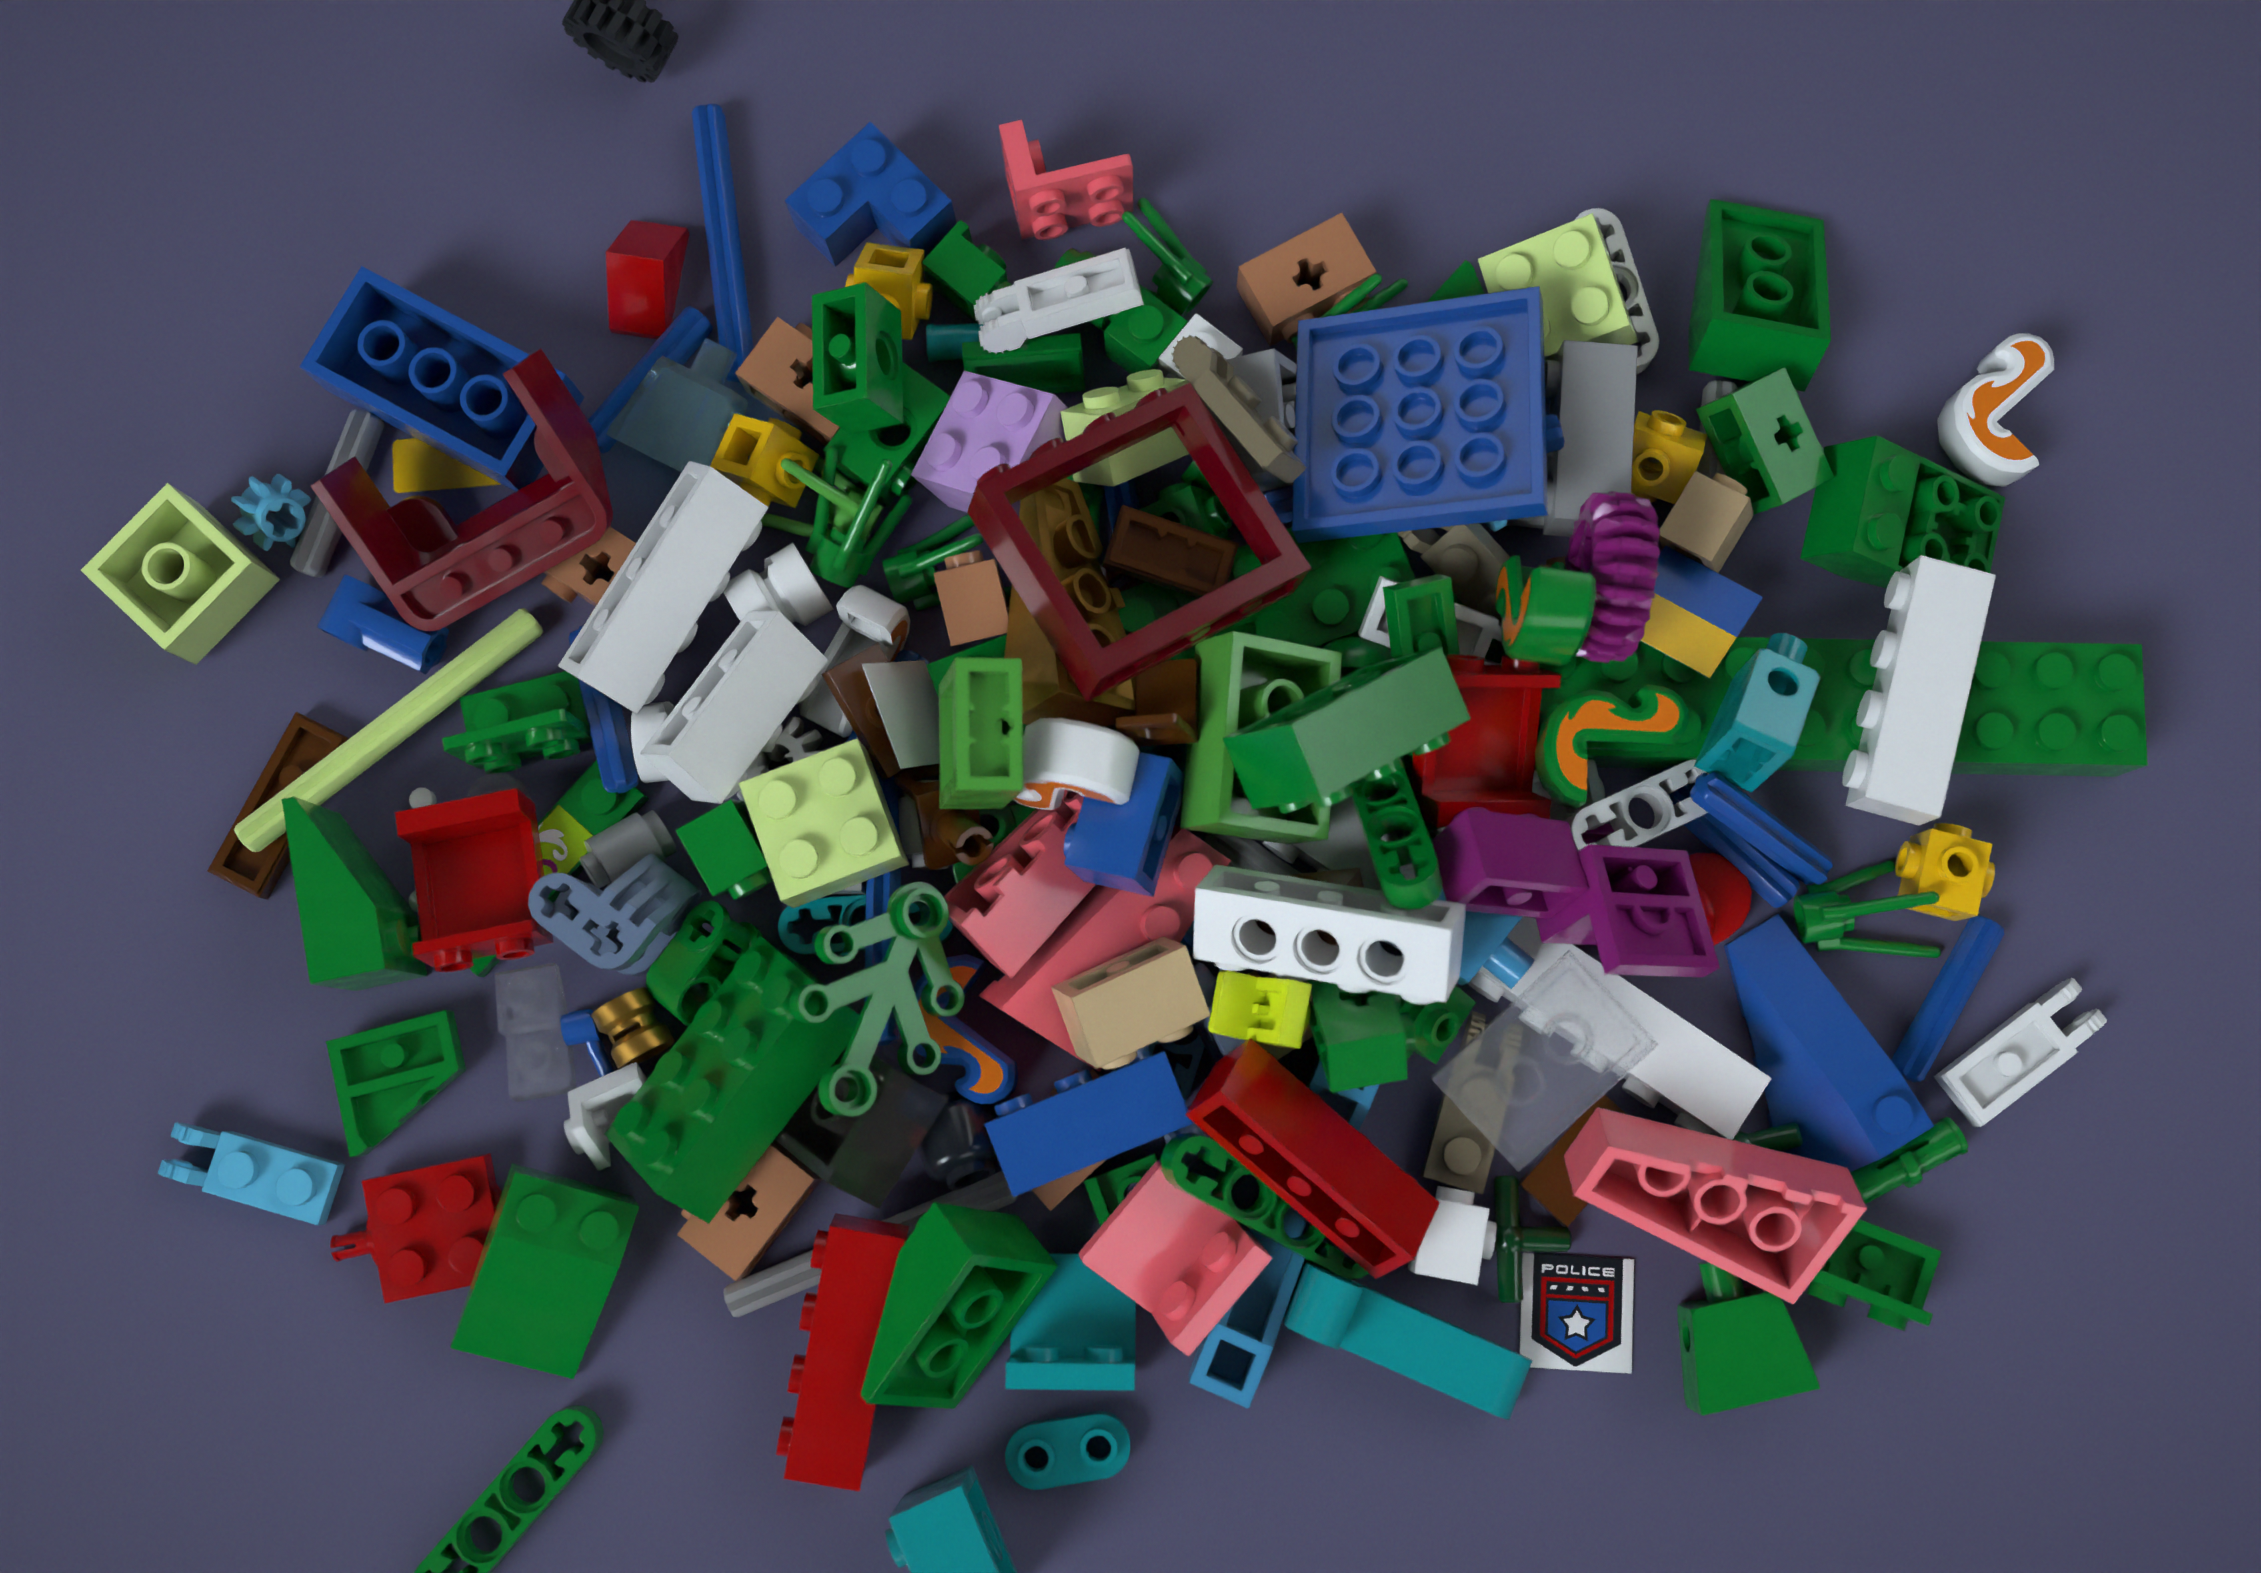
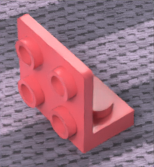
[999,120,1133,240]
[1079,1160,1272,1356]

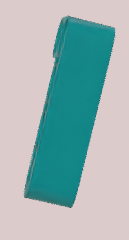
[1282,1261,1533,1420]

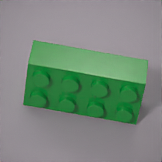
[604,936,860,1224]

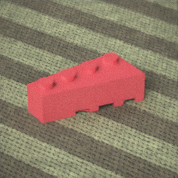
[944,790,1096,979]
[978,825,1231,1072]
[1564,1107,1867,1304]

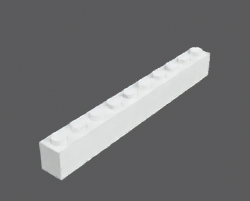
[1263,796,1772,1140]

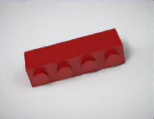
[1185,1038,1440,1279]
[776,1213,909,1492]

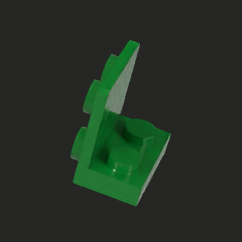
[442,671,592,775]

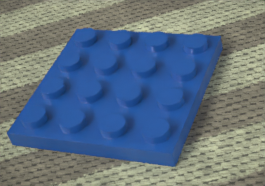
[1292,286,1548,543]

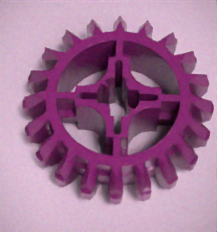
[1565,491,1661,663]

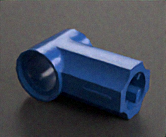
[316,574,450,675]

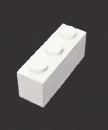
[640,611,828,804]

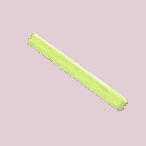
[234,608,543,852]

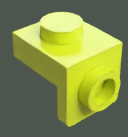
[1208,970,1312,1049]

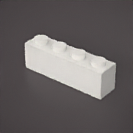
[558,461,769,714]
[1842,555,1996,825]

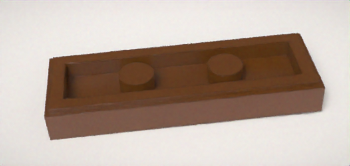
[207,712,350,900]

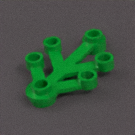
[790,882,964,1116]

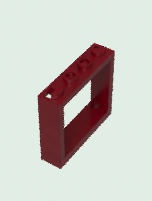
[967,382,1311,702]

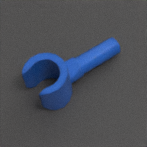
[560,1009,614,1077]

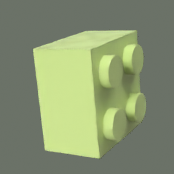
[1478,213,1638,363]
[81,483,280,665]
[739,738,909,908]

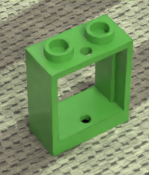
[939,658,1023,809]

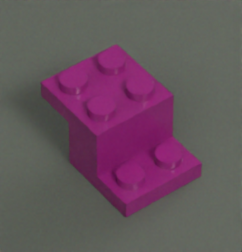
[1536,820,1720,977]

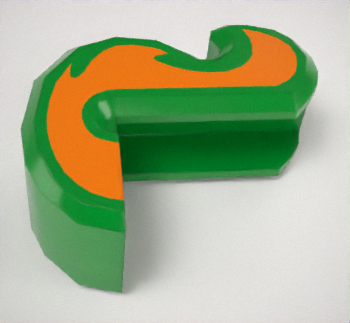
[1495,555,1596,666]
[1535,685,1689,810]

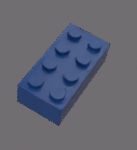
[299,266,585,492]

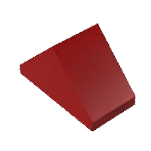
[606,220,690,340]

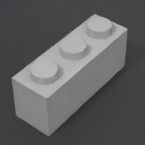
[1543,340,1638,537]

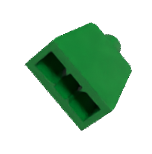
[1677,1260,1820,1416]

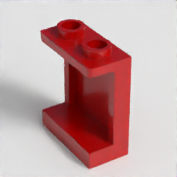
[1410,654,1562,827]
[395,788,554,972]

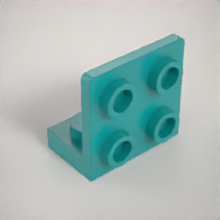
[1005,1253,1136,1391]

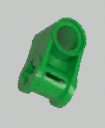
[645,900,762,1026]

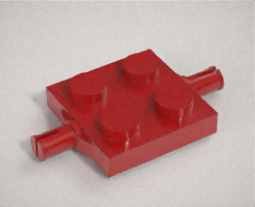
[330,1153,502,1304]

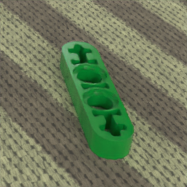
[1350,758,1442,910]
[1161,1132,1369,1280]
[414,1405,604,1573]

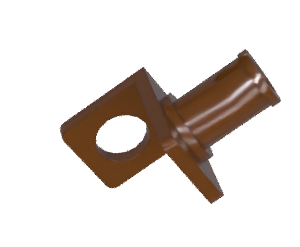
[1116,659,1199,747]
[894,764,993,870]

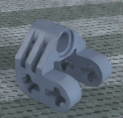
[528,854,702,977]

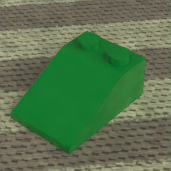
[1688,198,1831,392]
[282,797,427,991]
[450,1163,639,1379]
[861,1202,1058,1409]

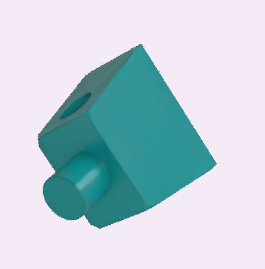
[1694,633,1819,793]

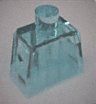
[606,338,748,473]

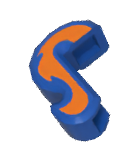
[914,954,1018,1104]

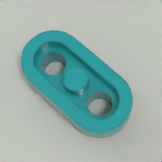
[1005,1411,1131,1490]

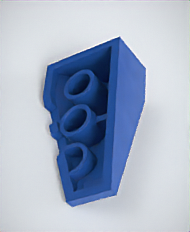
[1724,914,1934,1172]

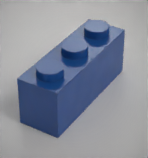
[985,1045,1193,1197]

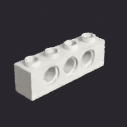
[1193,865,1466,1004]

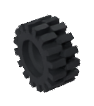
[562,0,679,83]

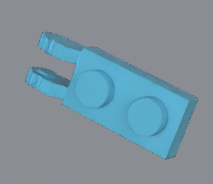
[158,1122,345,1225]

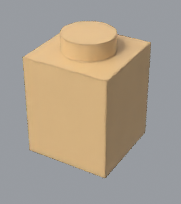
[1659,471,1754,573]

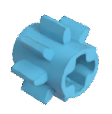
[231,473,311,551]

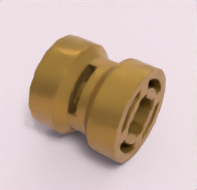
[591,987,675,1069]

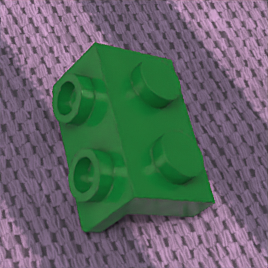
[1807,1219,1942,1331]

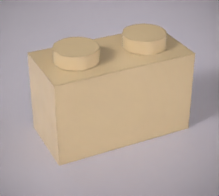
[1051,936,1211,1069]

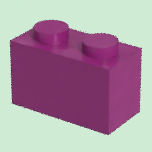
[1431,807,1589,919]

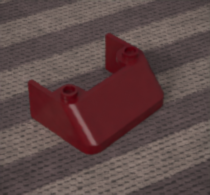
[310,348,613,631]

